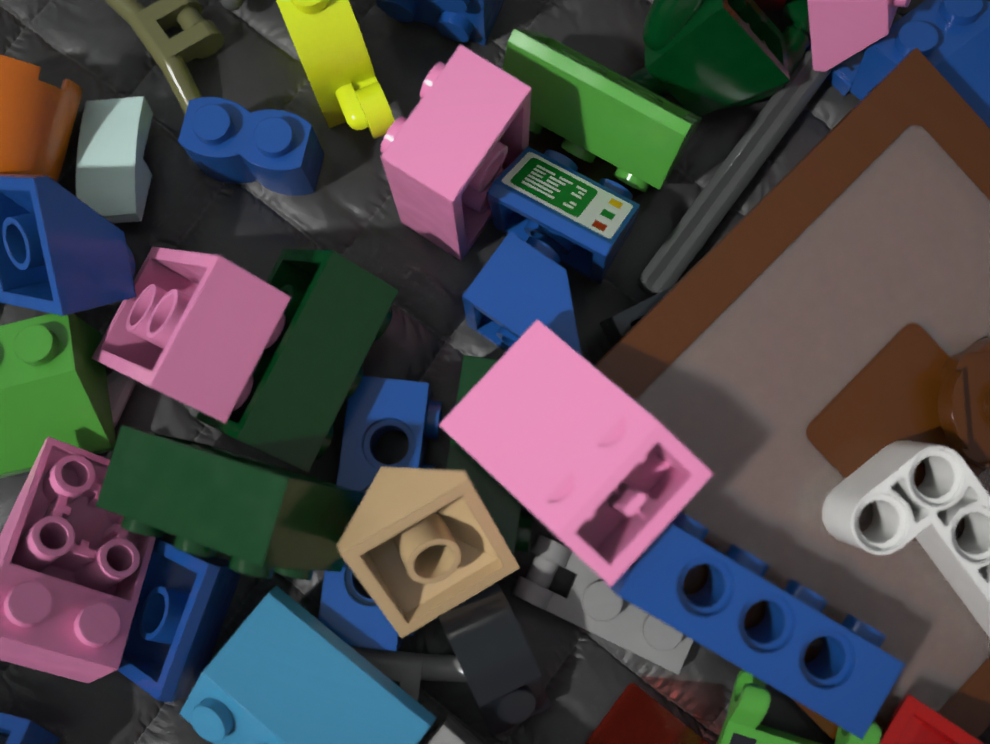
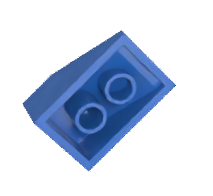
[850,0,990,128]

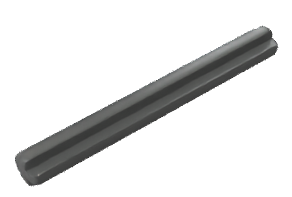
[637,50,832,296]

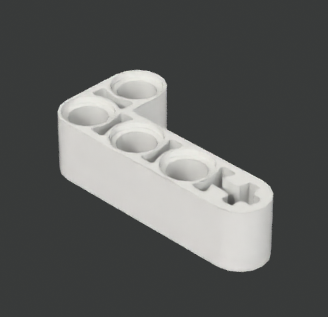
[822,440,990,638]

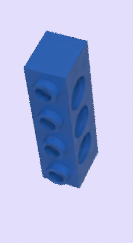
[318,376,443,651]
[603,512,906,739]

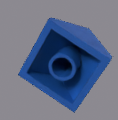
[118,538,241,703]

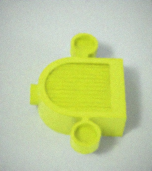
[276,0,395,139]

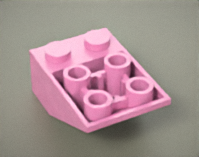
[438,319,713,586]
[0,436,156,684]

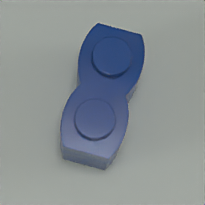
[178,97,324,196]

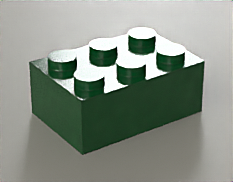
[195,249,399,472]
[96,425,364,580]

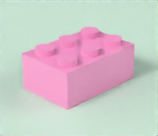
[381,44,532,261]
[91,246,291,423]

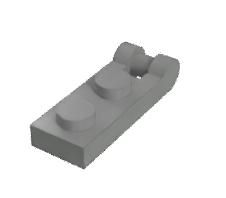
[511,534,694,675]

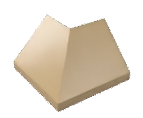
[337,467,520,638]

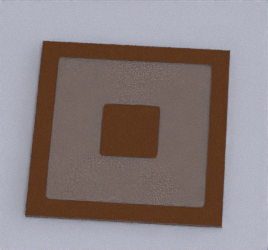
[594,47,990,742]

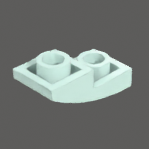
[76,96,153,223]

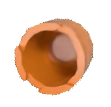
[0,55,83,182]

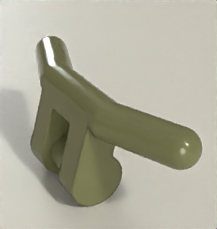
[105,0,225,114]

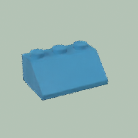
[179,586,437,744]

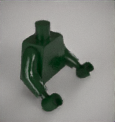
[630,0,810,116]

